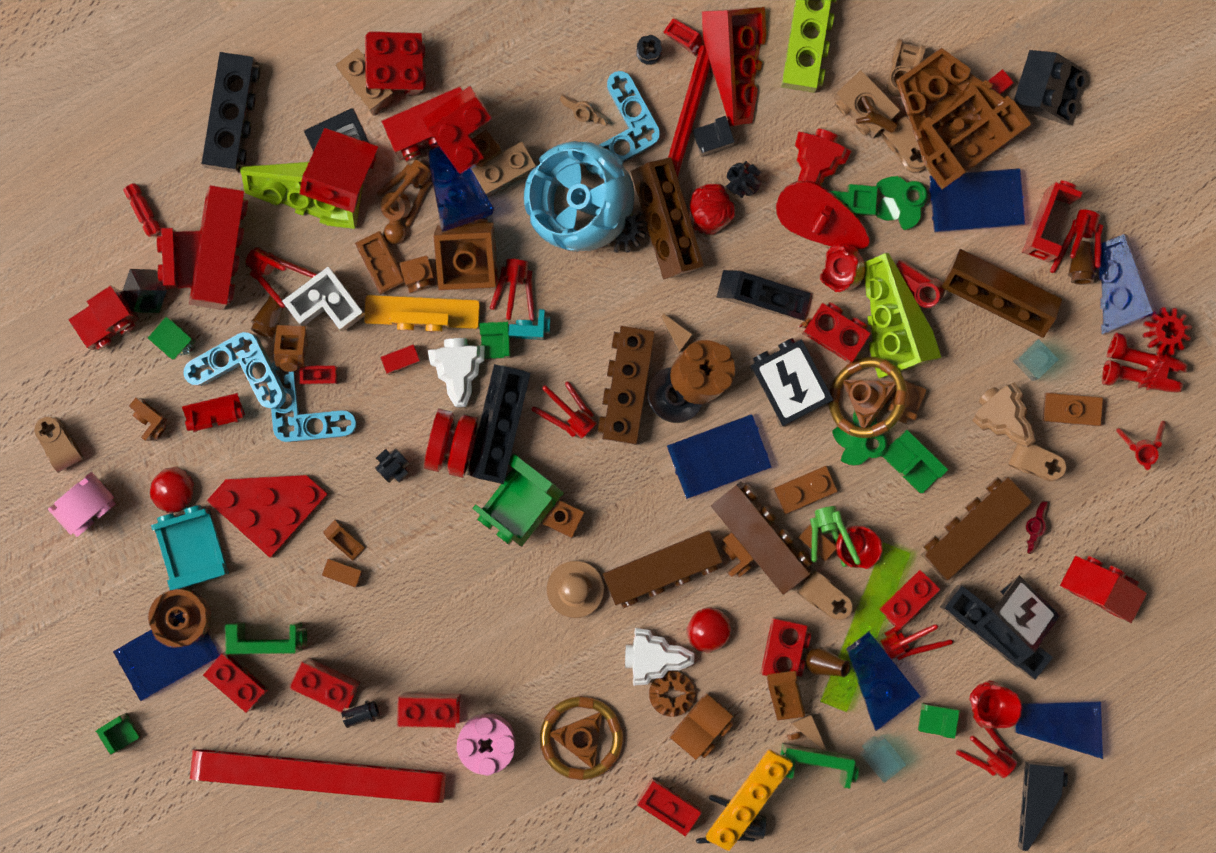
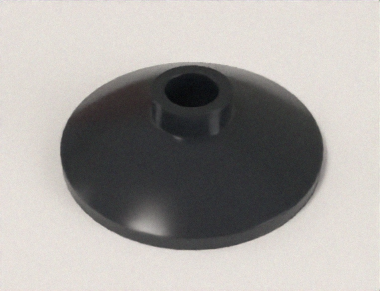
[647,367,702,423]

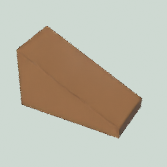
[661,313,692,352]
[790,714,825,750]

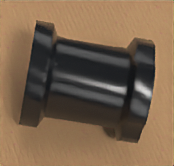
[636,35,662,65]

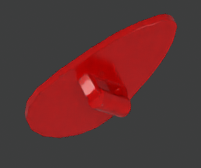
[776,181,870,249]

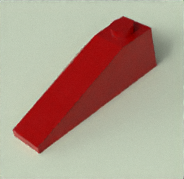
[702,7,766,126]

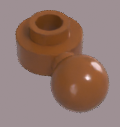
[381,192,411,244]

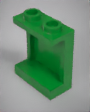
[472,453,564,547]
[225,622,307,654]
[780,743,859,789]

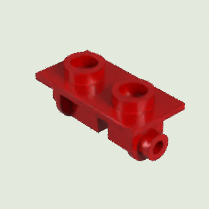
[182,393,245,433]
[879,570,941,630]

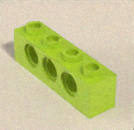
[781,0,836,93]

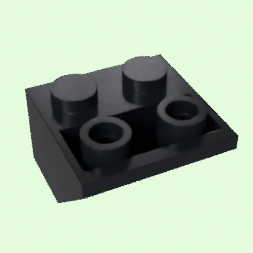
[1014,50,1088,126]

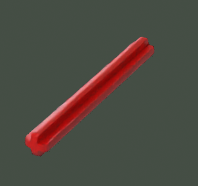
[668,46,711,178]

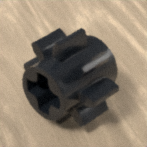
[726,161,762,198]
[375,448,410,483]

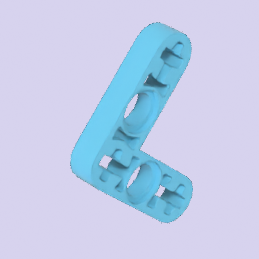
[585,71,660,175]
[183,332,286,409]
[268,361,357,442]

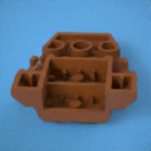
[896,48,1031,189]

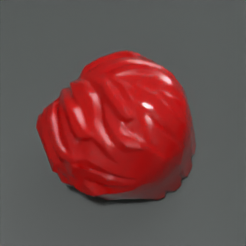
[689,184,735,235]
[820,244,865,293]
[969,680,1022,729]

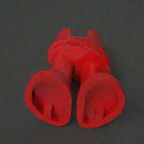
[1102,333,1188,393]

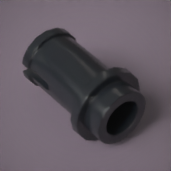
[341,700,380,728]

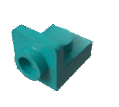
[509,309,550,340]

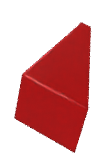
[663,18,705,57]

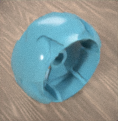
[524,141,634,252]

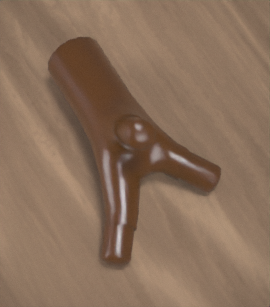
[856,96,898,134]

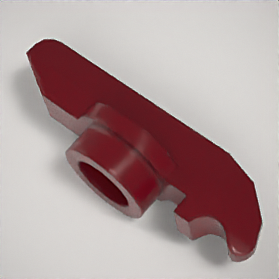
[1026,501,1049,554]

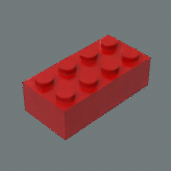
[188,185,248,310]

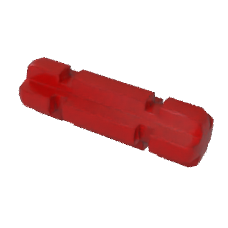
[123,183,161,237]

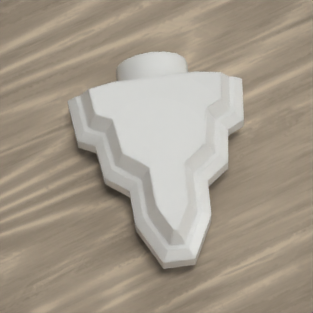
[428,338,485,408]
[625,628,694,685]

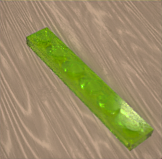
[819,542,911,712]

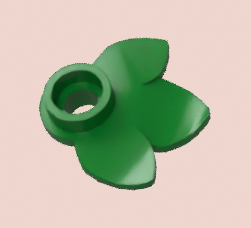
[876,176,928,231]
[832,410,888,466]

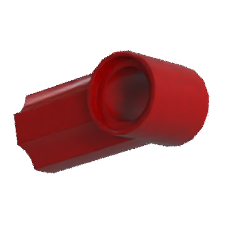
[896,259,945,308]

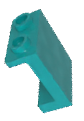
[151,505,229,590]

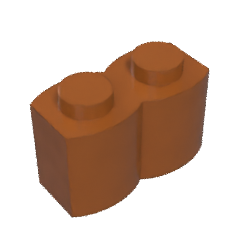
[670,692,734,760]

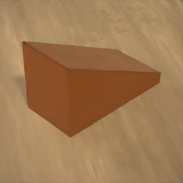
[323,520,364,561]

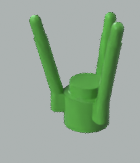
[810,506,860,567]

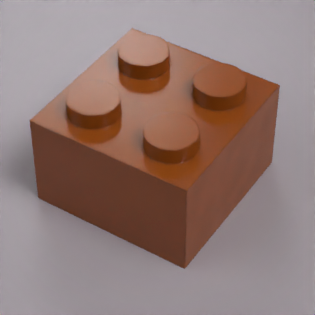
[433,222,499,290]

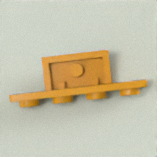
[364,295,479,332]
[706,749,793,851]

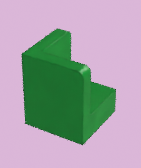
[148,317,196,360]
[479,322,510,359]
[918,703,959,739]
[96,713,141,755]

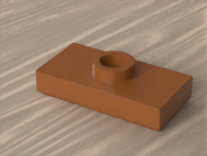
[355,231,405,295]
[1042,393,1103,426]
[767,671,805,721]

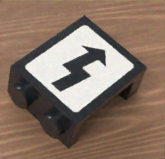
[749,338,833,427]
[975,575,1060,666]

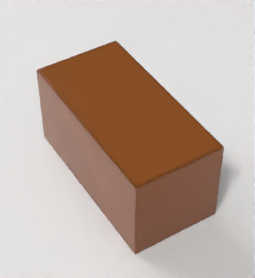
[797,524,836,561]
[322,558,363,588]

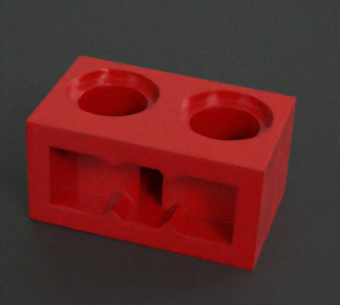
[802,302,871,363]
[760,618,811,677]
[203,652,269,713]

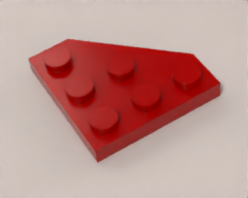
[206,475,328,558]

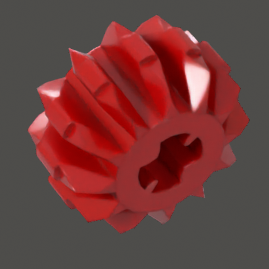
[1142,307,1192,355]

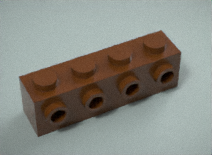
[941,249,1062,338]
[598,326,655,445]
[921,477,1032,581]
[711,481,814,595]
[602,530,722,608]

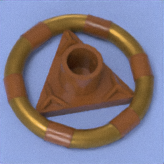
[829,357,908,438]
[539,696,623,780]

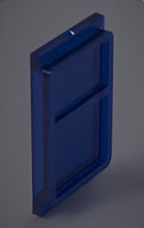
[929,168,1025,233]
[667,414,772,499]
[113,612,220,701]

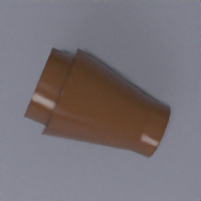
[1068,241,1097,285]
[251,295,283,339]
[806,647,850,678]

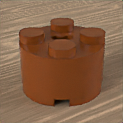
[670,340,735,404]
[148,589,212,647]

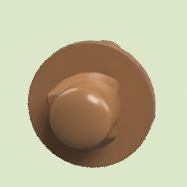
[547,561,604,618]

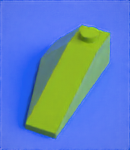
[241,162,363,229]
[865,253,942,379]

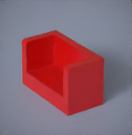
[637,778,701,837]

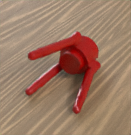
[1050,209,1104,273]
[246,247,317,308]
[490,259,535,322]
[532,381,597,439]
[1116,421,1166,470]
[880,609,953,661]
[956,711,1017,779]

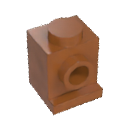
[400,255,437,293]
[274,325,308,372]
[541,500,584,538]

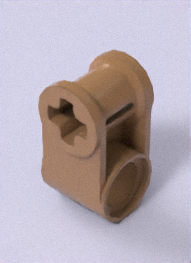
[886,38,926,97]
[881,116,925,173]
[34,417,83,473]
[1008,443,1066,481]
[797,570,852,620]

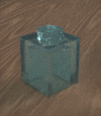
[1013,339,1059,381]
[860,735,906,783]

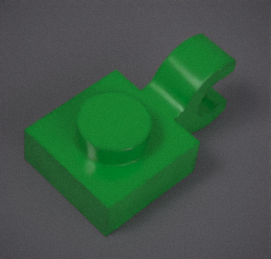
[829,184,877,216]

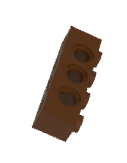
[630,157,704,280]

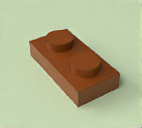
[773,466,837,514]

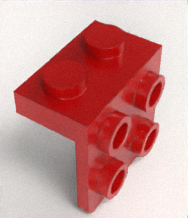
[365,31,426,96]
[157,228,200,289]

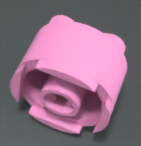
[48,472,116,537]
[457,714,516,776]

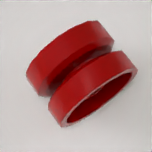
[424,408,478,478]

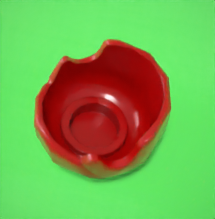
[150,467,194,513]
[835,525,883,569]
[686,607,731,653]

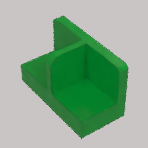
[882,430,948,494]

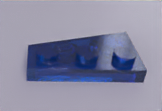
[428,147,494,232]
[1099,234,1157,335]
[846,631,921,731]
[1014,701,1103,759]

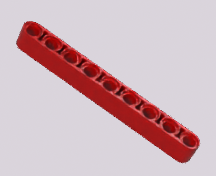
[190,749,446,803]

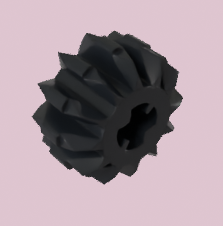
[605,211,647,253]

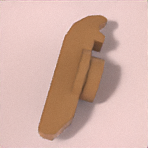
[560,94,608,126]

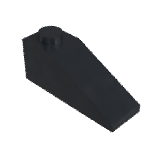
[716,270,811,321]
[1018,761,1068,851]

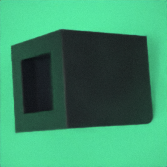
[693,116,735,157]
[123,269,167,313]

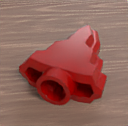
[794,128,851,186]

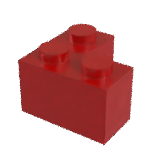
[423,86,492,174]
[68,285,140,351]
[1060,555,1147,624]

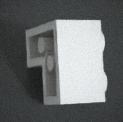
[282,267,365,332]

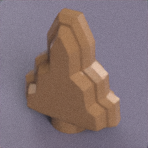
[972,382,1036,447]

